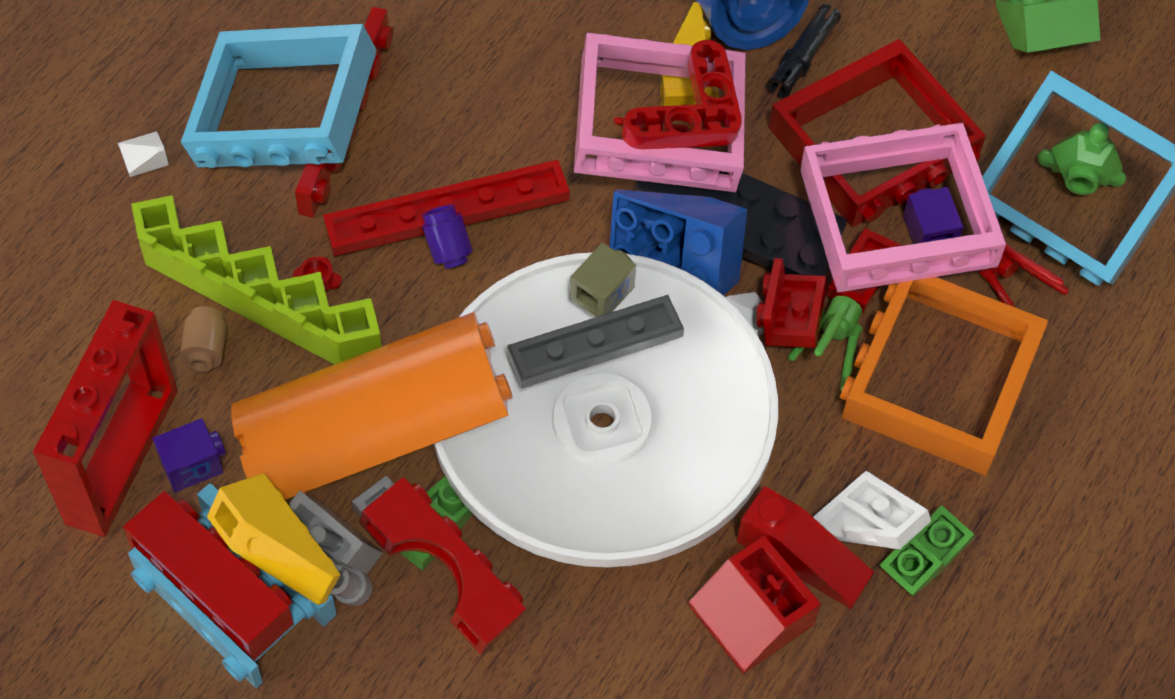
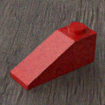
[737,485,874,609]

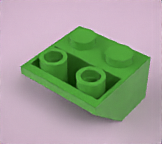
[996,0,1100,53]

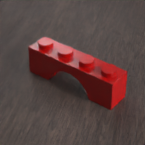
[359,477,526,655]

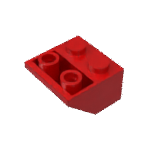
[688,536,821,674]

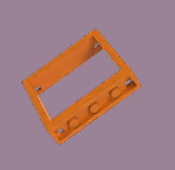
[840,277,1049,476]

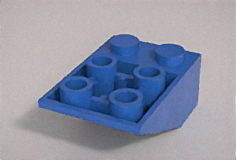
[609,189,748,295]

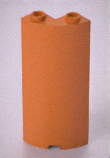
[231,312,513,500]

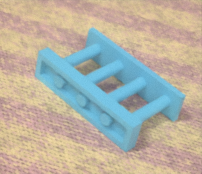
[128,483,337,688]

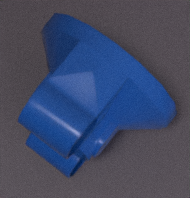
[697,0,809,50]

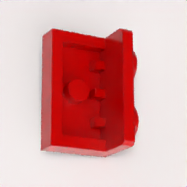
[757,258,827,348]

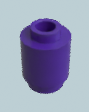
[422,204,473,268]

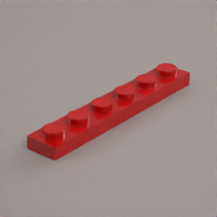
[295,6,393,218]
[323,159,570,257]

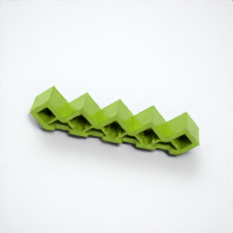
[131,195,382,365]

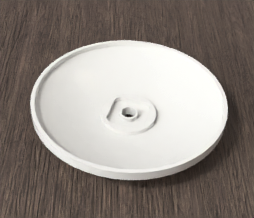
[433,252,778,567]

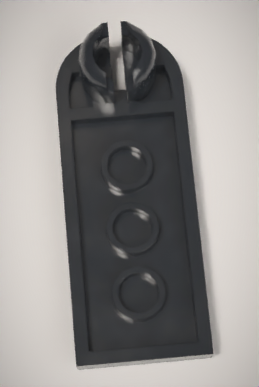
[633,171,848,276]

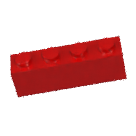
[123,491,294,661]

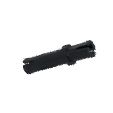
[767,4,841,98]

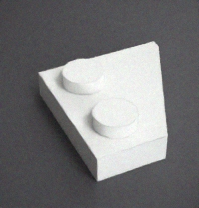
[814,471,931,549]

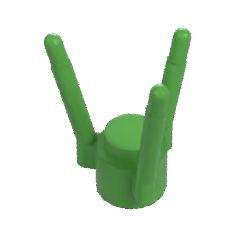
[788,296,863,392]

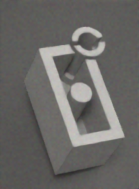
[289,491,383,606]

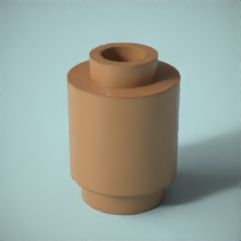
[179,306,227,372]

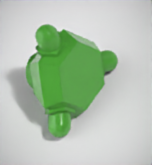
[1038,123,1126,195]

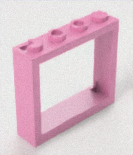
[574,33,746,192]
[800,123,1006,292]

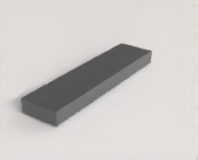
[507,295,684,388]

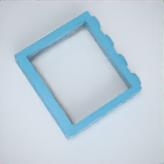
[181,24,377,168]
[982,71,1175,287]

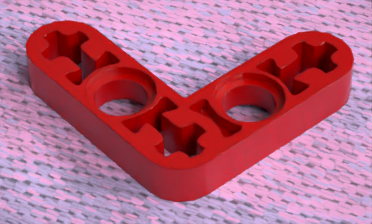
[622,40,742,150]

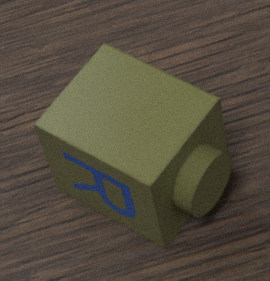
[570,242,636,317]

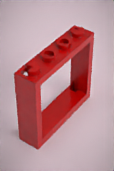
[769,39,986,228]
[33,300,178,537]

